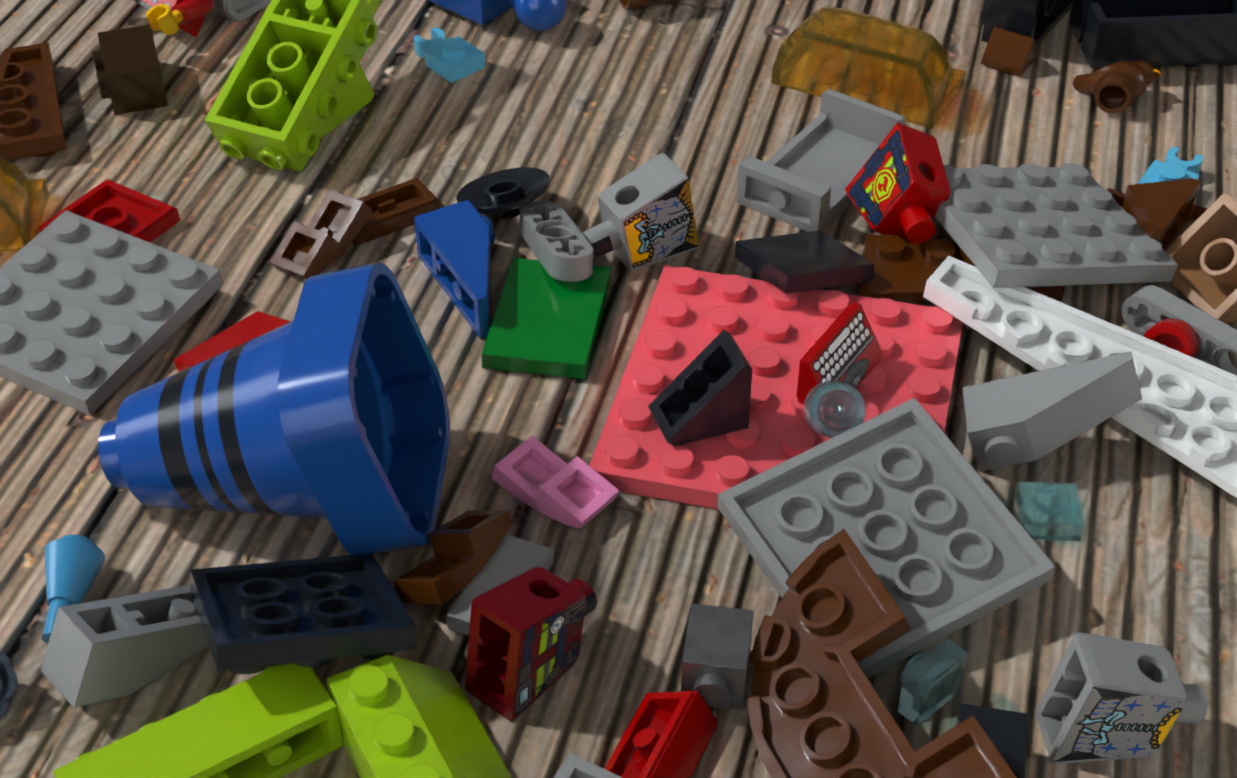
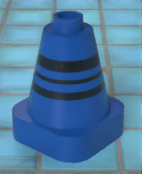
[98,262,450,555]

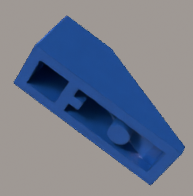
[414,200,495,339]

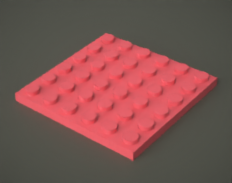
[589,265,963,510]

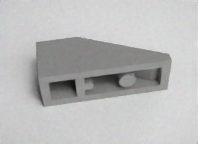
[963,351,1142,472]
[40,585,209,708]

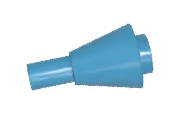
[42,534,106,644]

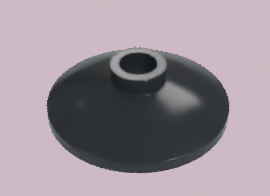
[456,167,551,219]

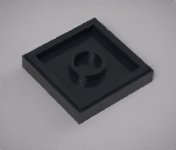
[735,230,874,294]

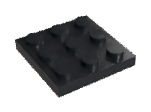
[190,554,416,674]

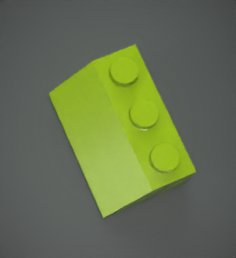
[326,655,512,778]

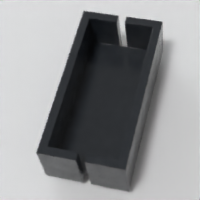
[1069,0,1237,69]

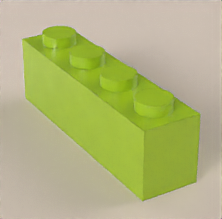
[52,663,344,778]

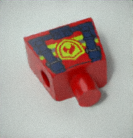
[845,122,951,244]

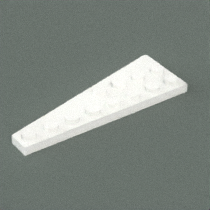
[923,255,1237,498]

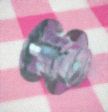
[804,381,866,438]

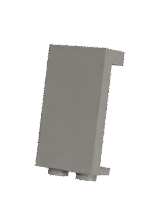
[737,89,906,232]

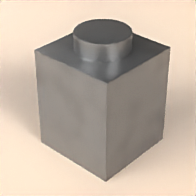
[681,603,754,710]

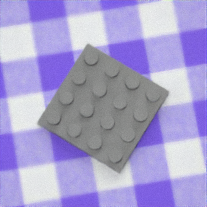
[935,163,1178,288]
[0,210,224,416]
[717,398,1056,679]

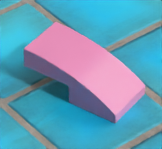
[491,435,619,529]

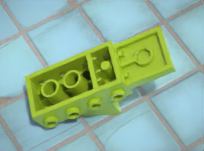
[204,0,382,172]

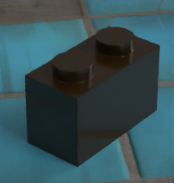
[92,25,168,115]

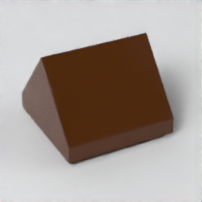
[981,27,1038,76]

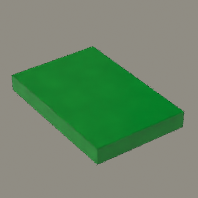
[481,258,611,379]

